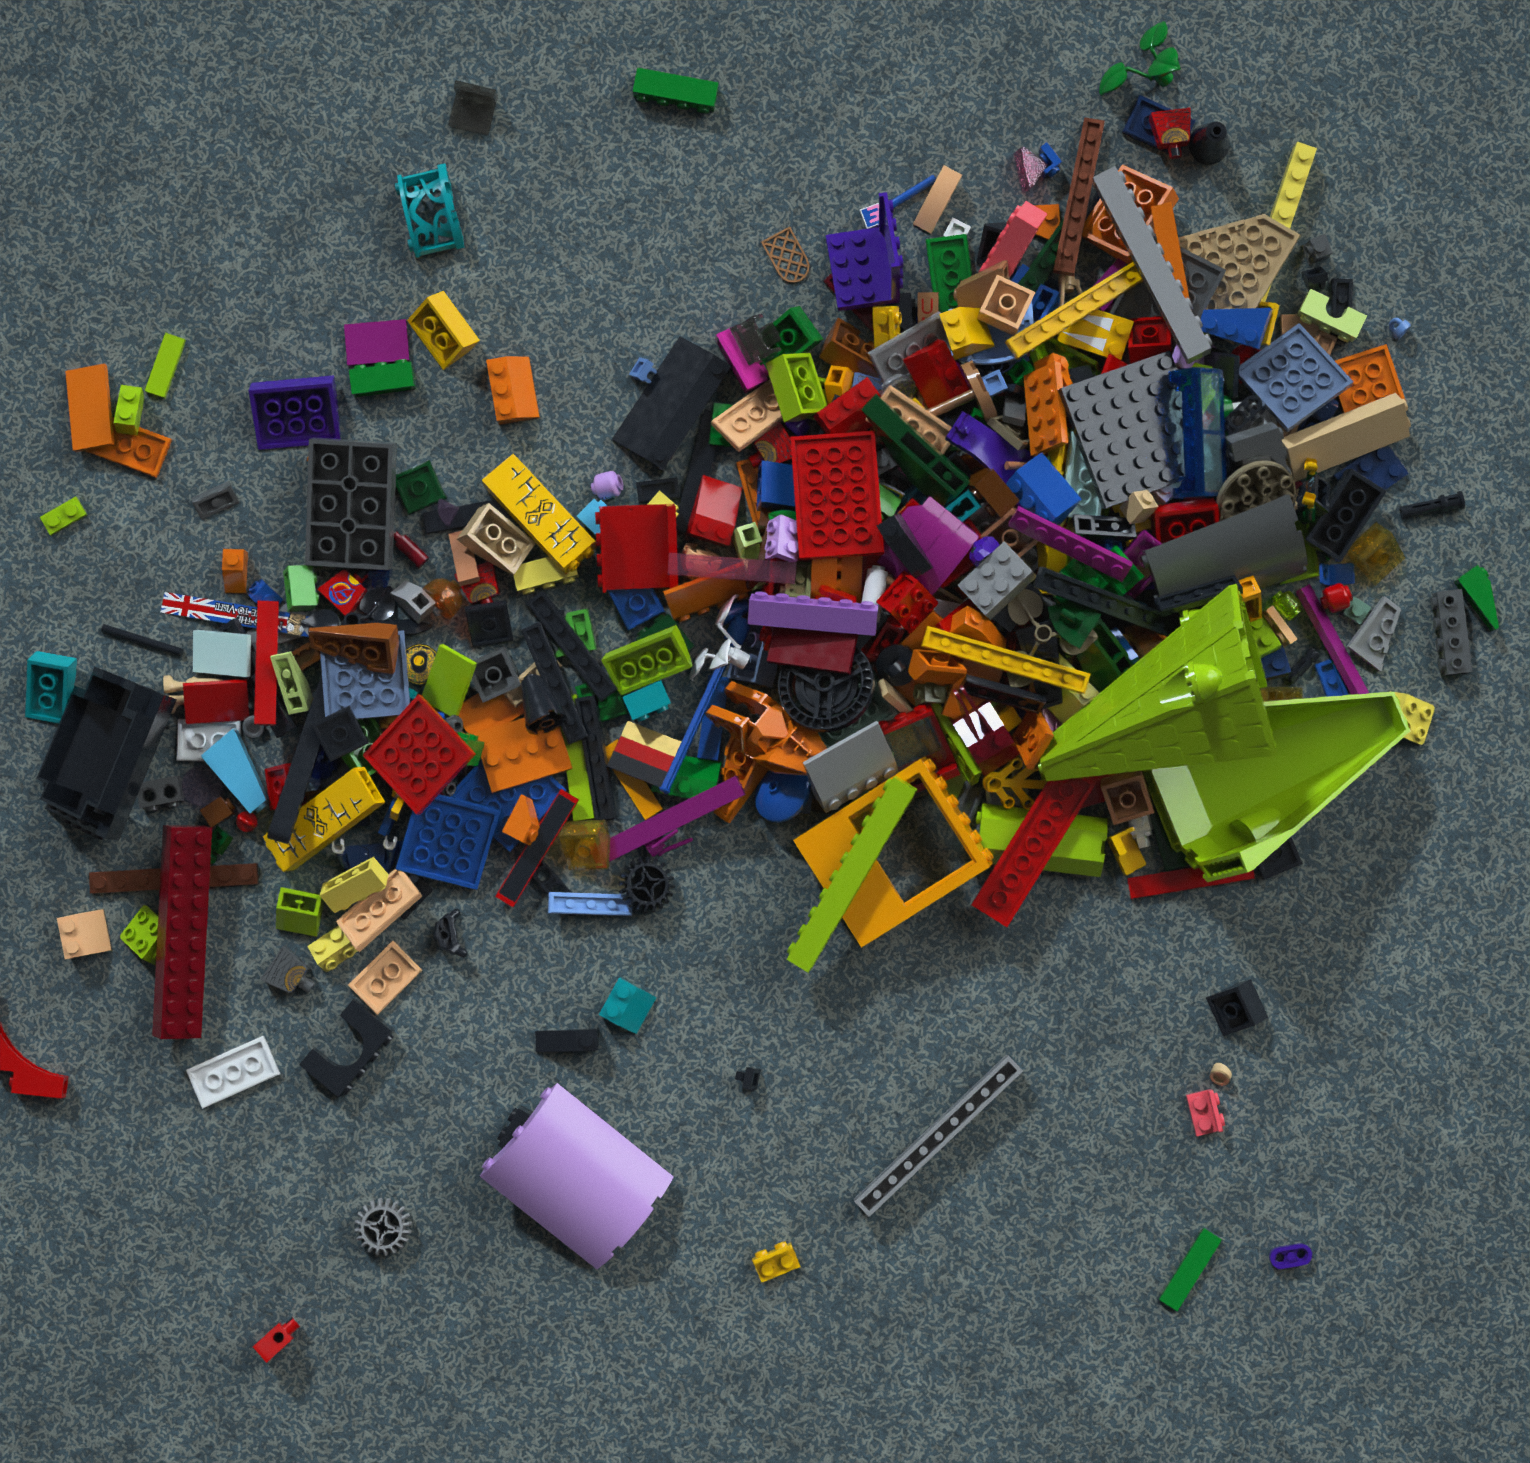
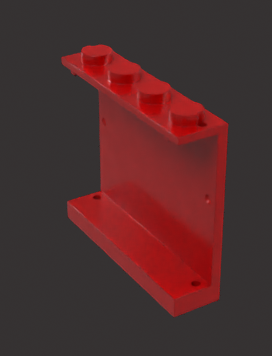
[595,503,678,593]

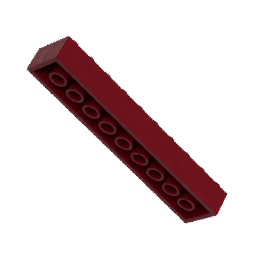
[152,825,212,1039]

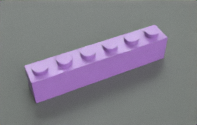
[748,592,878,636]

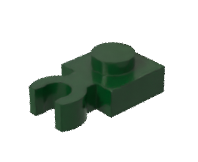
[210,826,234,866]

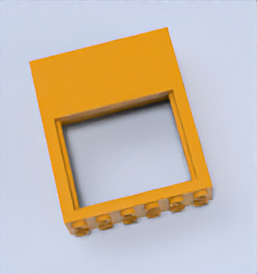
[793,757,994,948]

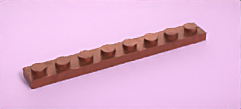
[1053,117,1105,277]
[89,863,259,893]

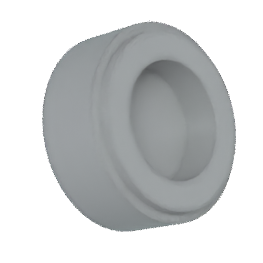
[243,716,264,738]

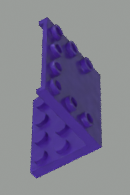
[826,192,904,311]

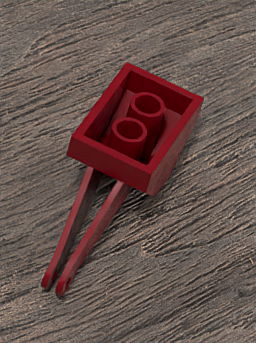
[951,685,1020,776]

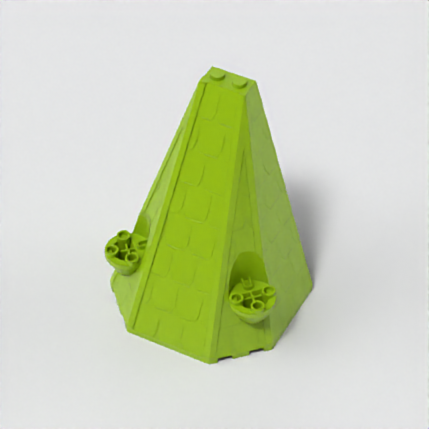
[1038,584,1277,781]
[1143,692,1410,882]

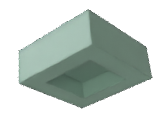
[1342,596,1371,625]

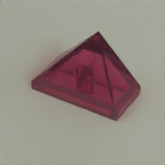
[1013,147,1047,193]

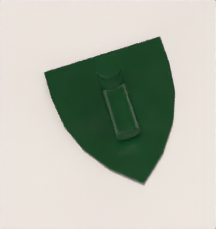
[1047,603,1101,650]

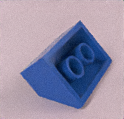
[1006,453,1082,526]

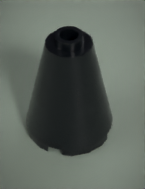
[1188,121,1230,165]
[521,674,567,735]

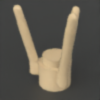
[1058,274,1083,307]

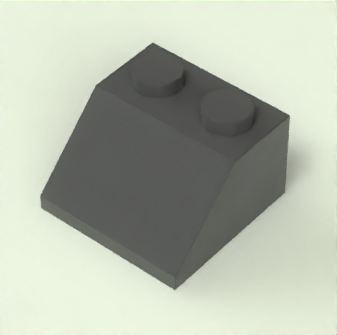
[472,646,521,703]

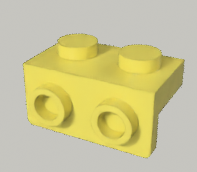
[307,925,358,972]

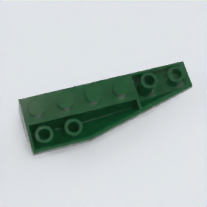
[861,394,970,506]
[1053,595,1134,693]

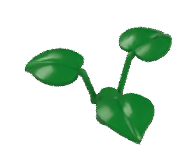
[1099,21,1181,96]

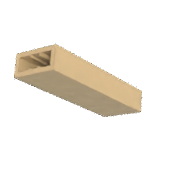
[1282,393,1411,482]

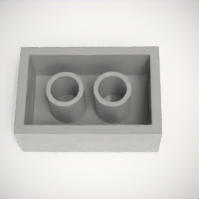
[958,541,1037,620]

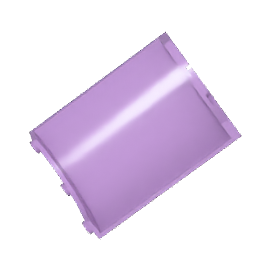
[480,1083,673,1269]

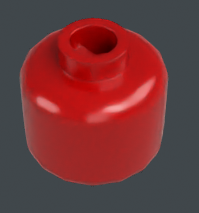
[1320,583,1353,613]

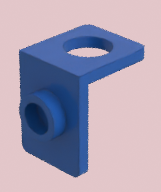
[1319,563,1355,586]

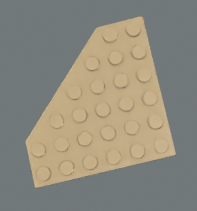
[1178,214,1301,345]

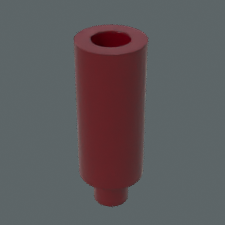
[394,531,429,568]

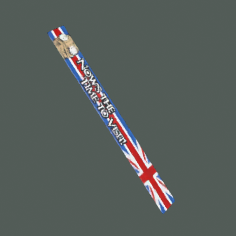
[160,592,309,637]

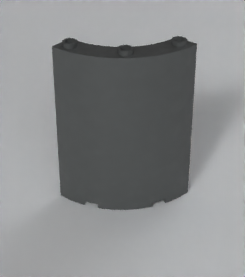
[1141,494,1307,618]

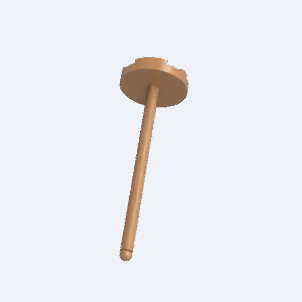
[875,360,997,445]

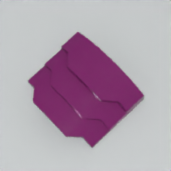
[877,496,979,595]

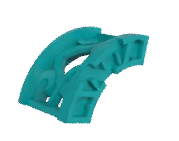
[395,163,465,258]

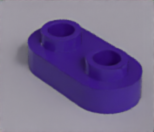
[1269,1243,1312,1269]

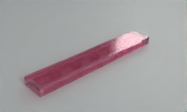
[668,553,797,585]

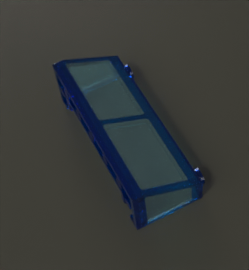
[1168,367,1227,499]

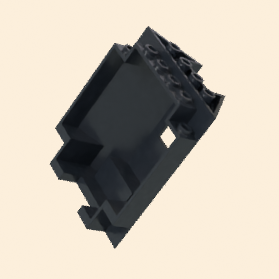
[36,667,177,840]

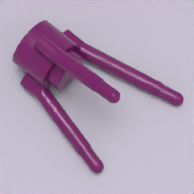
[645,829,693,857]

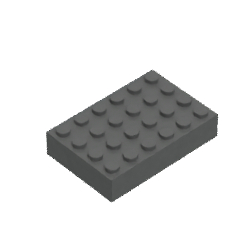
[305,438,397,570]

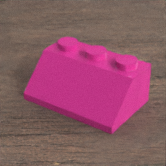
[715,325,769,394]

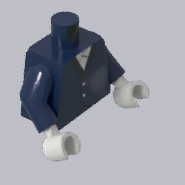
[332,836,397,873]

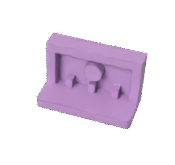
[765,515,799,563]

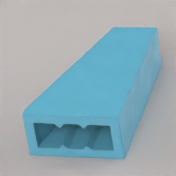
[201,728,268,813]

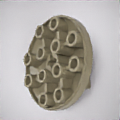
[1216,460,1296,521]

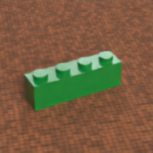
[632,68,719,114]

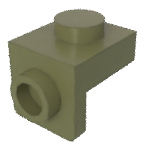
[913,682,947,706]

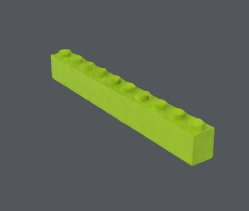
[786,776,918,973]

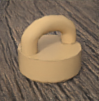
[1210,1063,1232,1086]

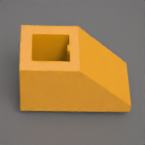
[824,365,854,405]

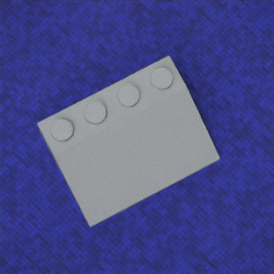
[803,721,899,813]

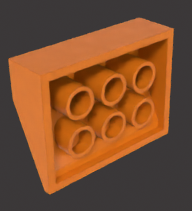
[1082,164,1179,264]
[663,562,752,623]

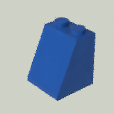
[757,461,796,512]

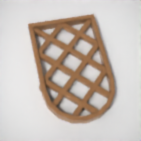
[761,227,810,283]

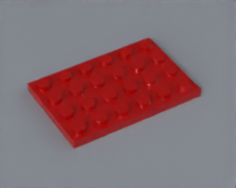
[790,431,884,561]

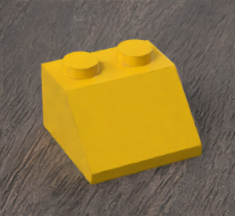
[939,307,994,360]

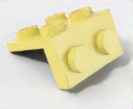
[1389,691,1435,745]

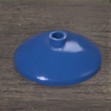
[755,770,811,823]

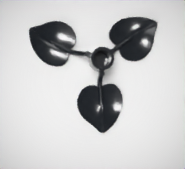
[301,586,395,636]

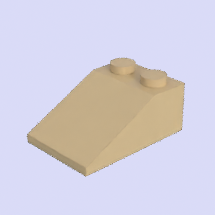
[457,503,535,575]

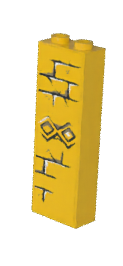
[482,454,597,575]
[263,767,385,872]

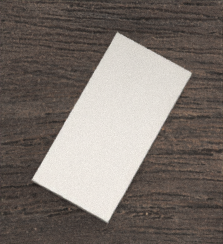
[186,1036,280,1109]

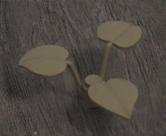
[1006,589,1098,687]

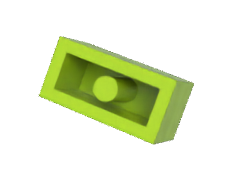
[113,385,145,435]

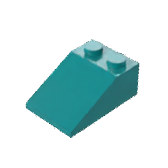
[25,651,77,723]

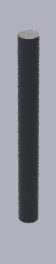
[101,624,183,657]

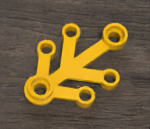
[982,756,1047,810]

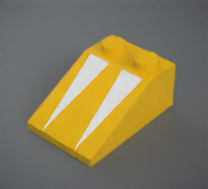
[1057,310,1134,360]

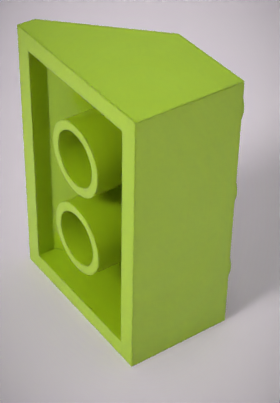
[766,353,827,423]

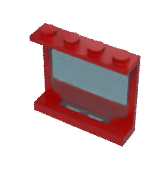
[875,704,961,793]

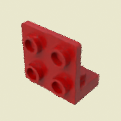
[876,570,938,634]

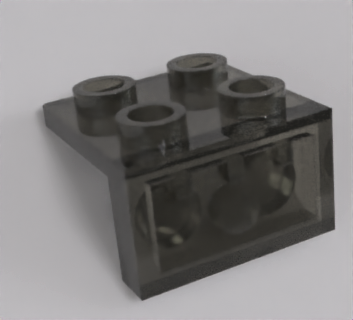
[448,80,498,136]

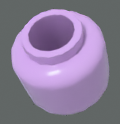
[591,471,623,500]

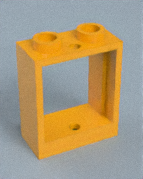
[1238,575,1262,622]

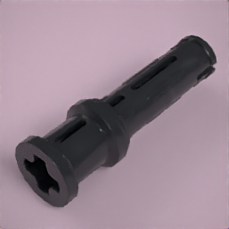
[1399,491,1465,519]

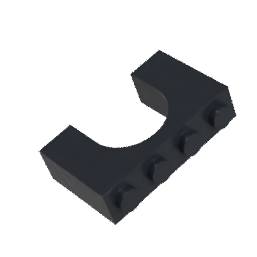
[299,999,395,1097]

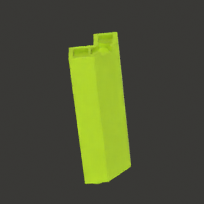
[976,803,1107,877]

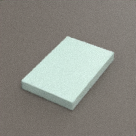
[193,630,251,677]

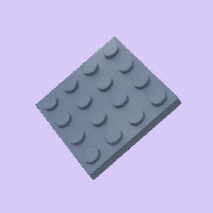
[1239,323,1354,432]
[320,631,410,719]

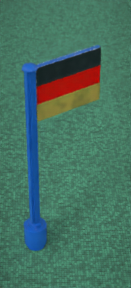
[607,616,750,794]

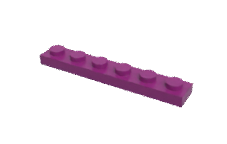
[1008,506,1133,582]

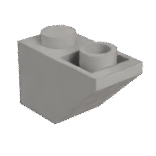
[390,580,436,624]

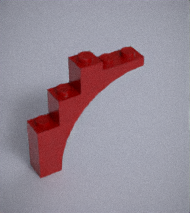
[0,1021,69,1098]

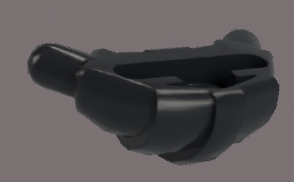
[433,909,468,958]

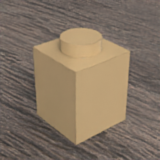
[1120,490,1158,524]

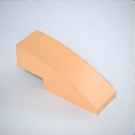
[913,165,962,234]

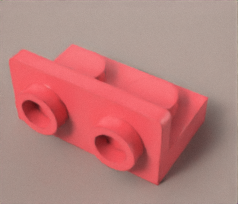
[1186,1089,1225,1136]

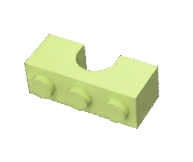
[1296,289,1367,342]
[731,522,768,592]

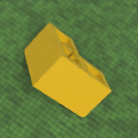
[1107,826,1146,876]

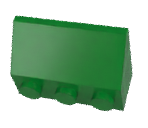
[651,756,721,799]

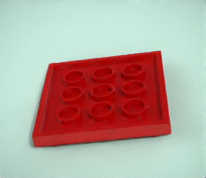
[363,694,476,815]

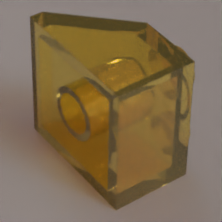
[1347,522,1405,586]
[559,820,610,870]

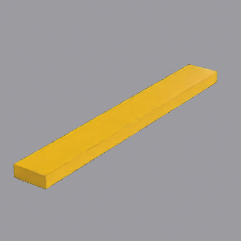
[1005,262,1143,360]
[921,626,1090,694]

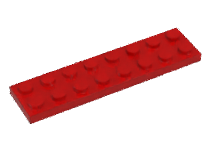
[971,777,1096,927]

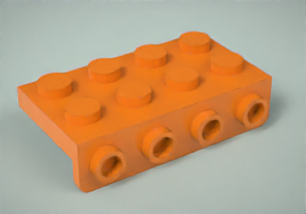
[1024,361,1068,457]

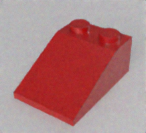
[685,475,742,547]

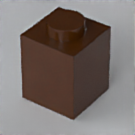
[200,796,236,828]

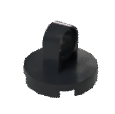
[876,644,913,686]

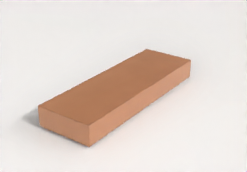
[449,530,480,586]

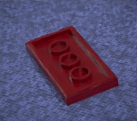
[767,627,858,675]

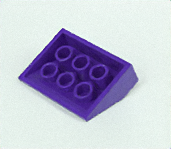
[248,375,341,450]

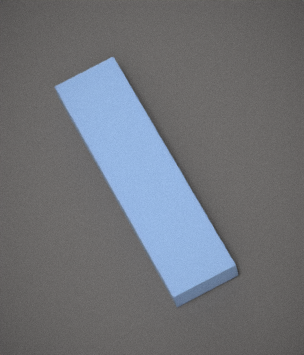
[548,892,632,916]

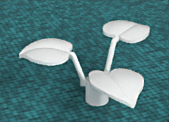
[689,594,750,681]

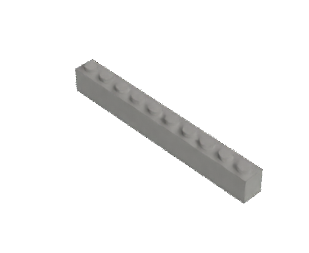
[1093,166,1213,365]
[854,1054,1023,1217]

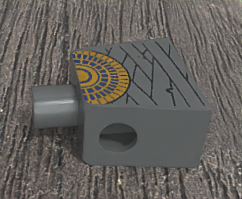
[261,945,315,993]

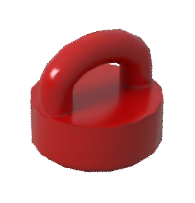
[236,811,258,832]

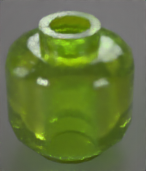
[1270,590,1301,621]

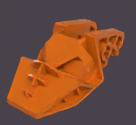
[705,681,827,776]

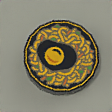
[406,644,437,686]

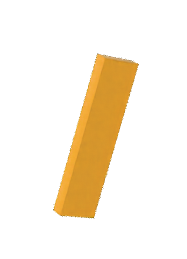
[605,739,663,820]

